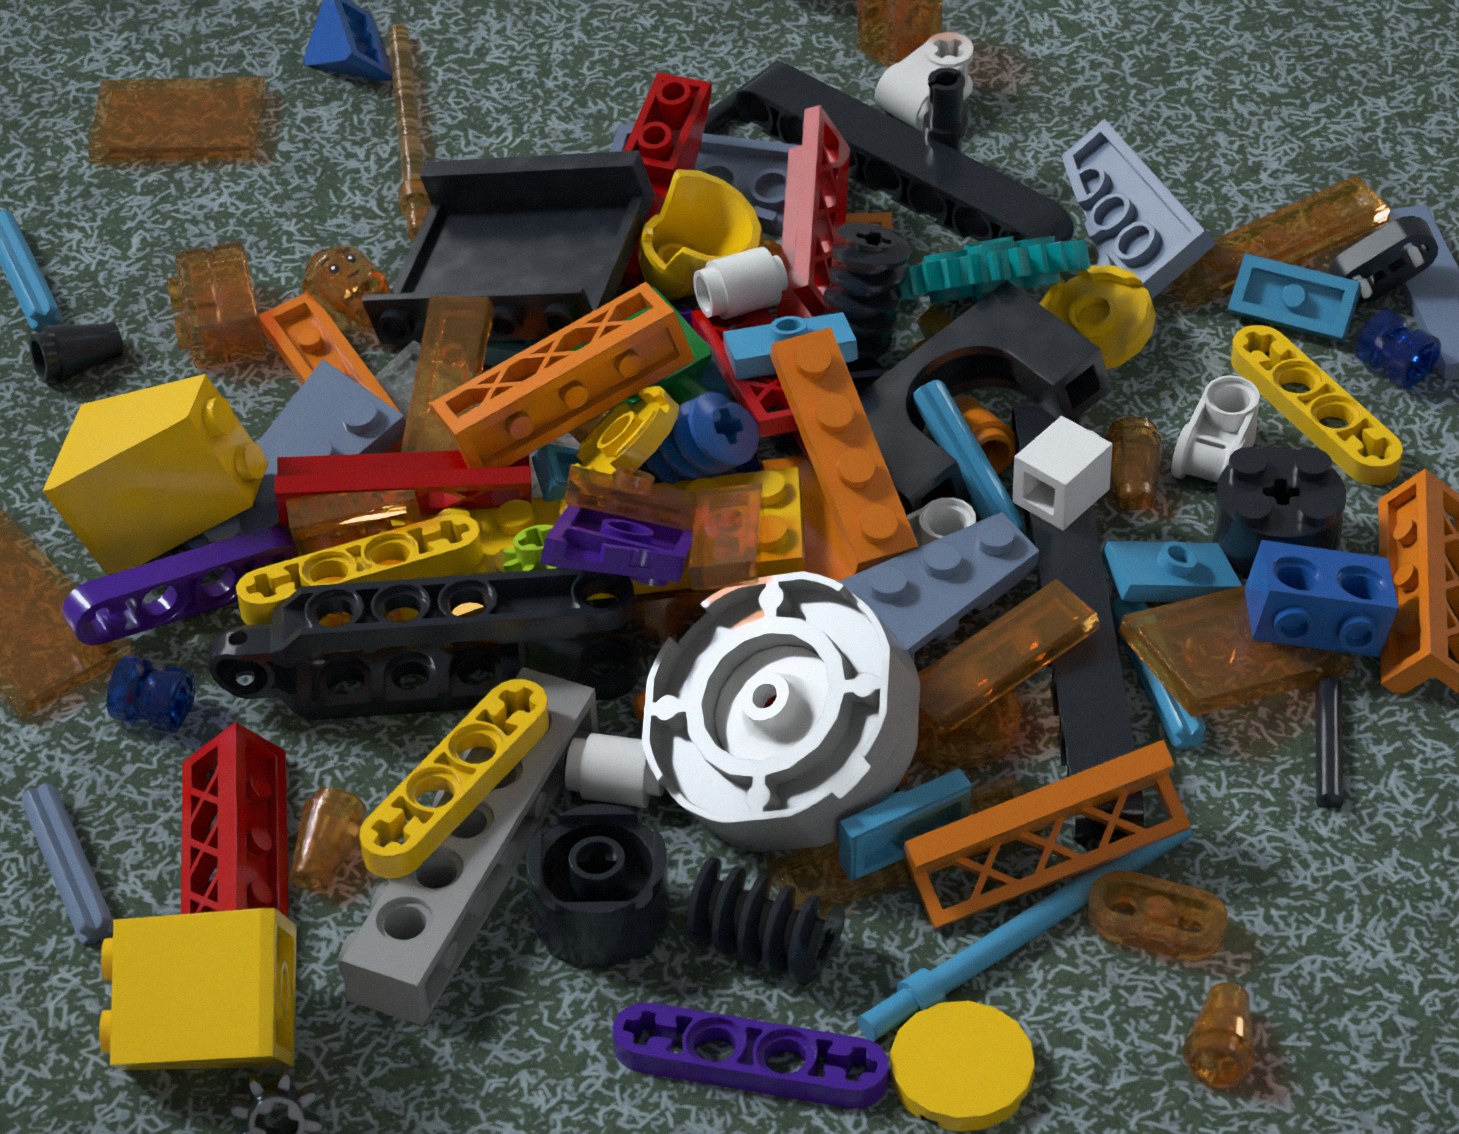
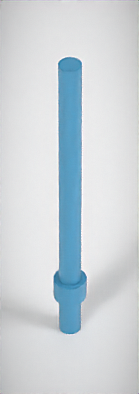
[857,819,1192,1041]

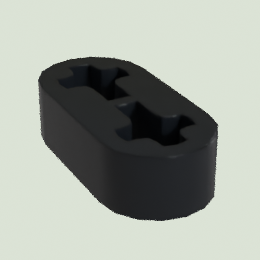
[1327,216,1439,303]

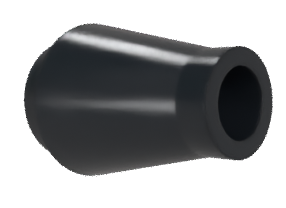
[29,321,123,383]

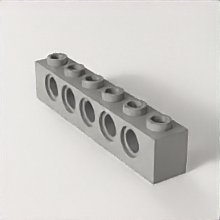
[338,667,598,1026]

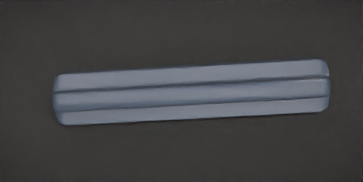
[21,783,113,945]

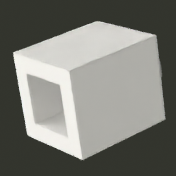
[1013,416,1113,531]

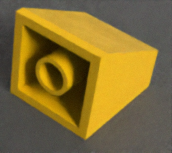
[43,374,269,575]
[99,908,297,1070]

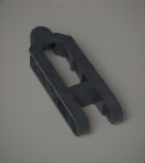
[209,568,640,721]

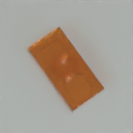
[563,465,696,531]

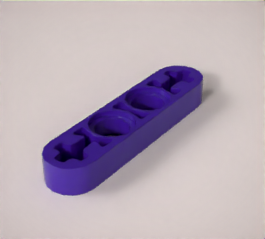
[62,526,303,646]
[612,1003,888,1108]

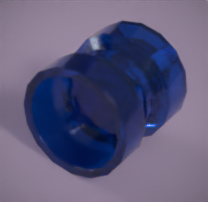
[1355,309,1441,390]
[106,656,196,733]

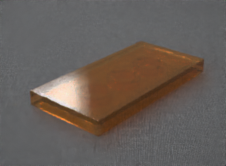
[0,508,133,720]

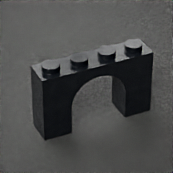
[858,280,1113,516]

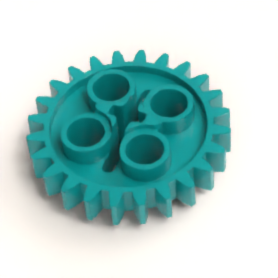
[899,236,1091,303]

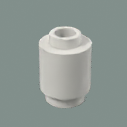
[693,246,788,319]
[565,733,665,808]

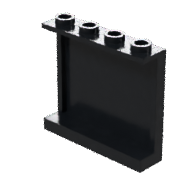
[361,150,656,345]

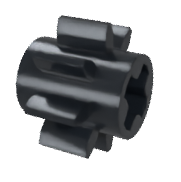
[230,1067,322,1134]

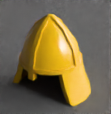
[638,169,762,301]

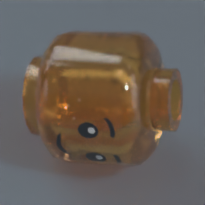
[302,245,389,332]

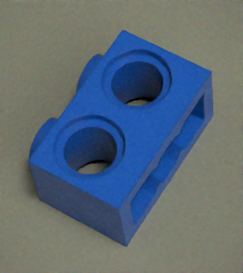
[1244,540,1399,658]

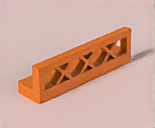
[430,282,695,468]
[1378,468,1459,694]
[902,740,1191,930]

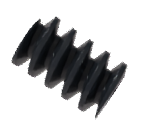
[819,223,911,358]
[686,857,845,985]

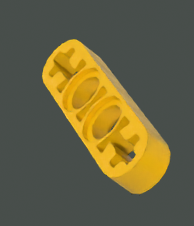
[1231,325,1403,485]
[236,514,483,625]
[359,679,549,878]

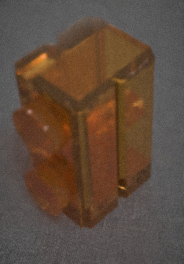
[166,242,266,369]

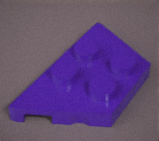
[540,487,699,586]

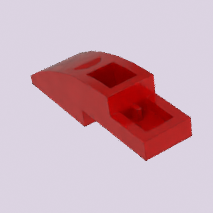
[620,72,712,287]

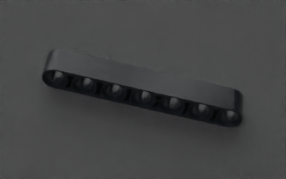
[735,63,1074,242]

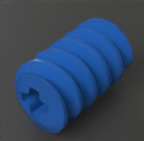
[633,392,759,485]

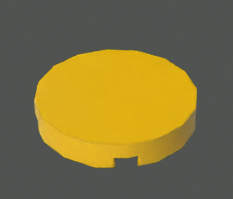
[1039,265,1156,370]
[571,386,679,493]
[890,1001,1035,1132]

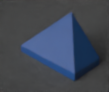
[304,0,393,81]

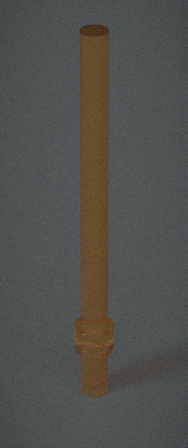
[388,24,431,242]

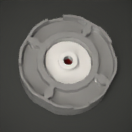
[642,572,920,853]

